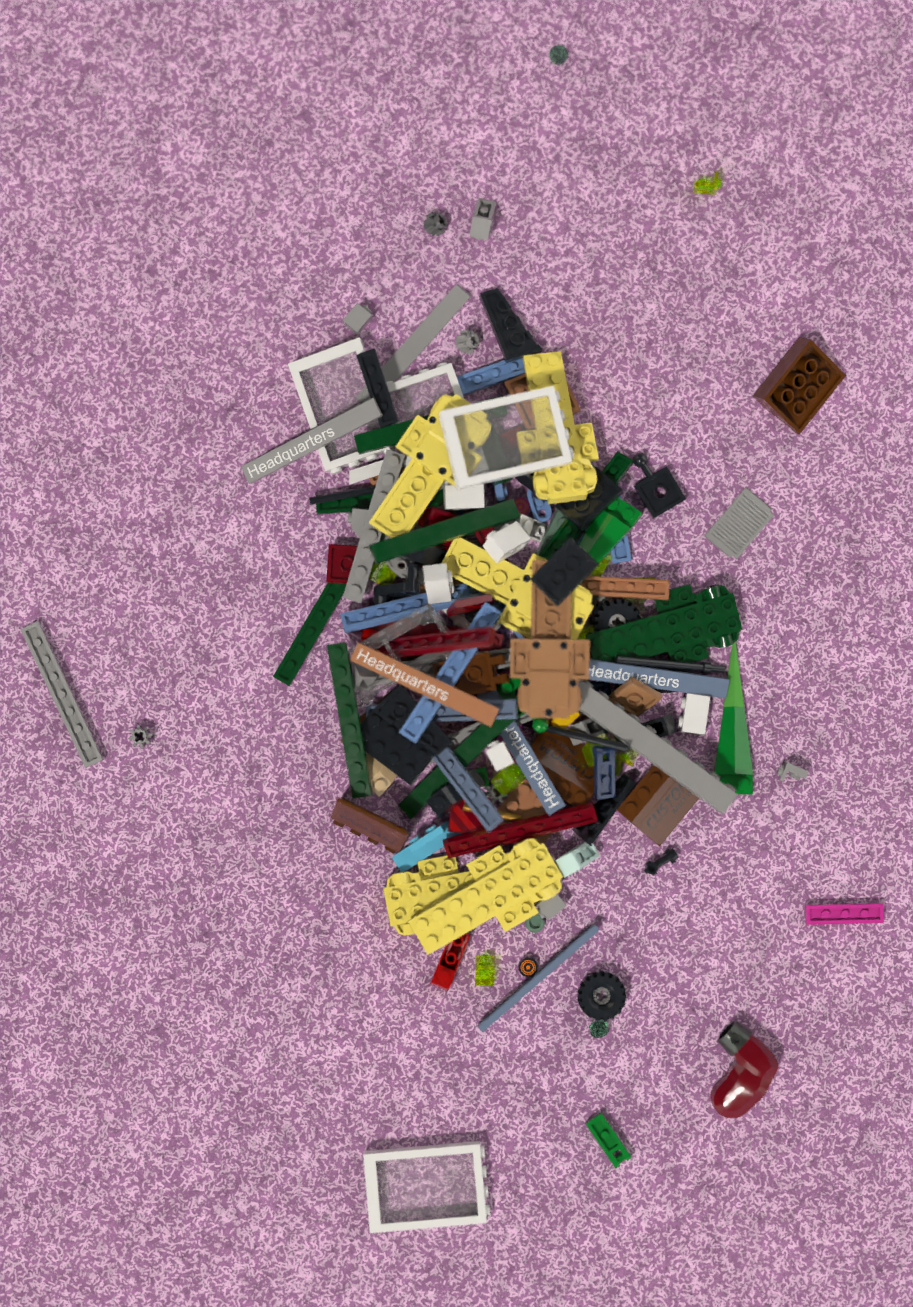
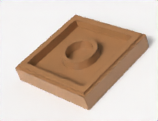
[608,677,662,717]

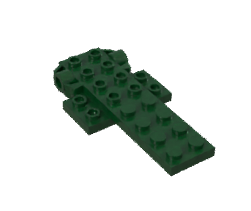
[585,583,743,663]

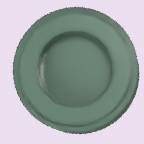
[525,913,545,933]

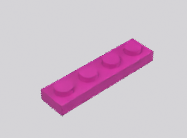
[805,903,884,925]

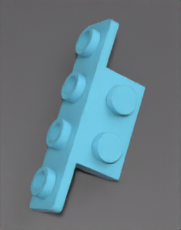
[392,820,464,872]

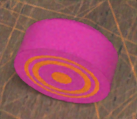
[514,497,530,515]

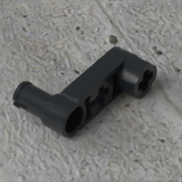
[373,564,420,606]

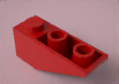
[430,933,470,991]

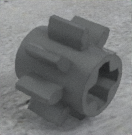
[424,212,447,236]

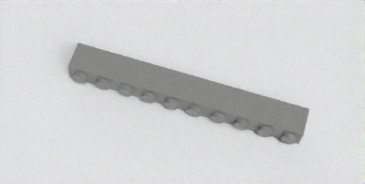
[578,679,738,815]

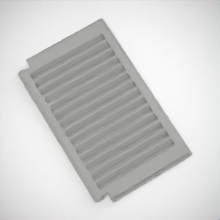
[704,487,774,559]

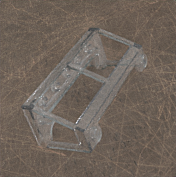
[348,603,452,708]

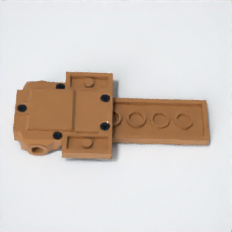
[510,560,590,718]

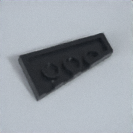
[479,288,542,363]
[372,685,453,756]
[572,773,636,846]

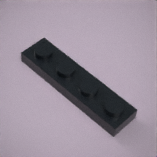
[356,349,399,428]

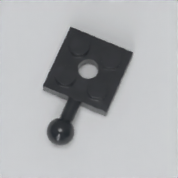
[633,453,686,519]

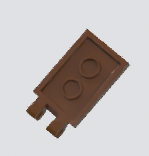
[432,652,510,696]

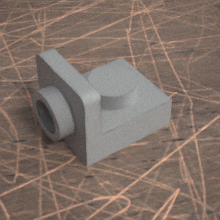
[776,762,809,781]

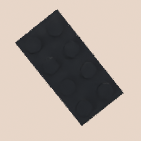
[361,708,435,786]

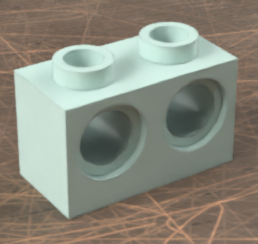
[555,842,600,877]

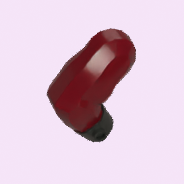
[710,1020,779,1119]

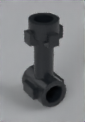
[644,848,679,876]

